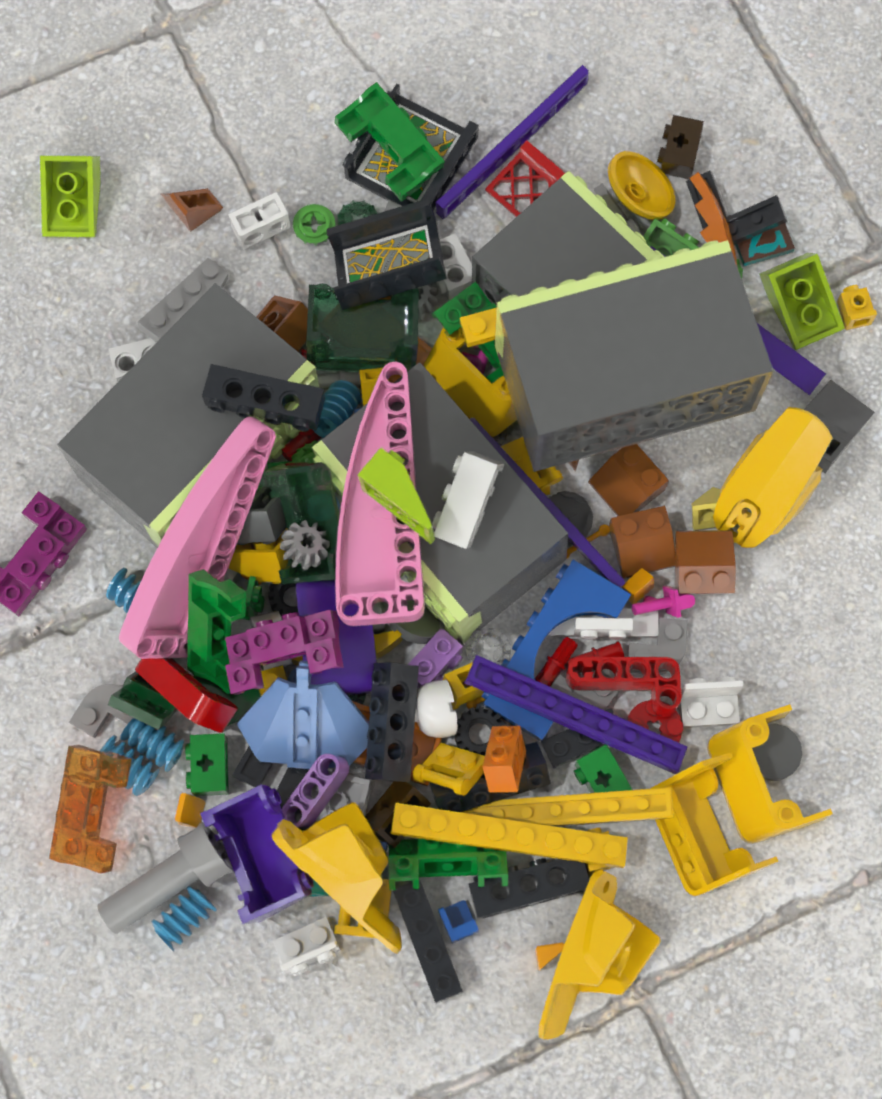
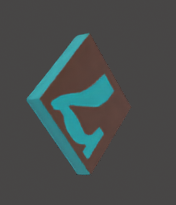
[729,215,795,267]

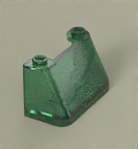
[306,283,419,372]
[259,462,340,584]

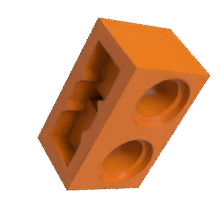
[483,726,526,793]

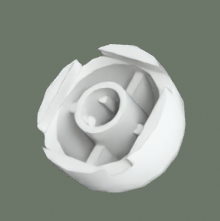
[415,680,457,738]

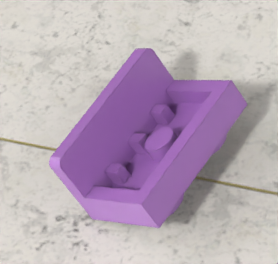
[408,629,463,689]

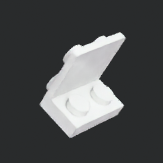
[680,677,744,728]
[273,917,341,977]

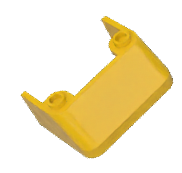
[424,327,517,437]
[707,704,833,844]
[650,753,779,896]

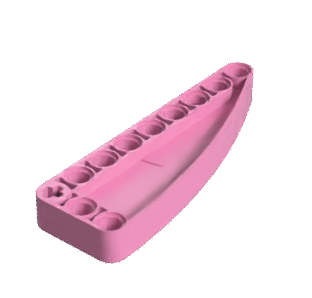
[336,362,425,626]
[119,416,276,659]

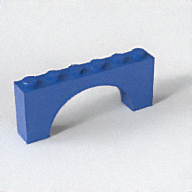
[482,559,631,742]

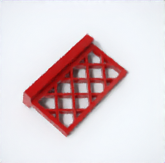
[485,140,565,217]

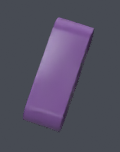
[282,754,349,829]

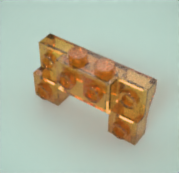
[49,745,132,874]

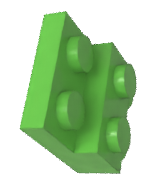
[643,218,699,257]

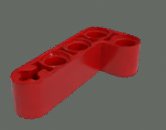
[565,657,682,718]
[135,658,238,733]

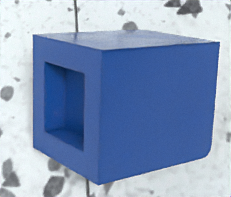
[438,900,479,944]

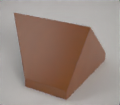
[161,188,223,232]

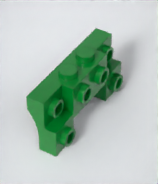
[334,82,445,202]
[431,281,504,383]
[187,569,247,694]
[389,838,508,890]

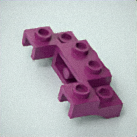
[0,491,87,617]
[225,610,344,694]

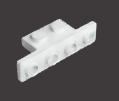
[548,608,659,640]

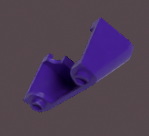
[296,580,378,696]
[200,785,314,924]

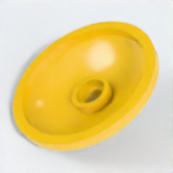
[608,151,676,220]

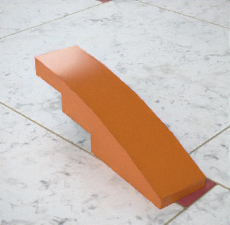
[690,172,738,268]

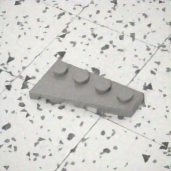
[137,258,229,343]

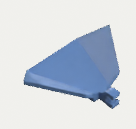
[237,660,369,769]

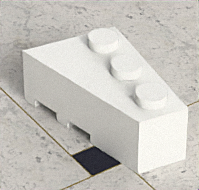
[432,451,505,549]

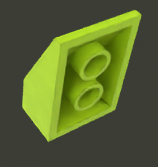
[40,156,101,237]
[759,253,845,350]
[358,447,435,544]

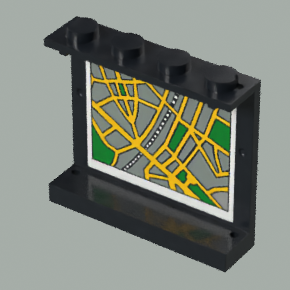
[343,83,479,211]
[327,198,447,310]

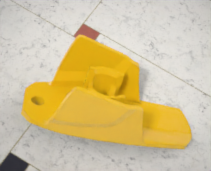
[713,407,833,548]
[271,802,402,954]
[538,869,661,1039]

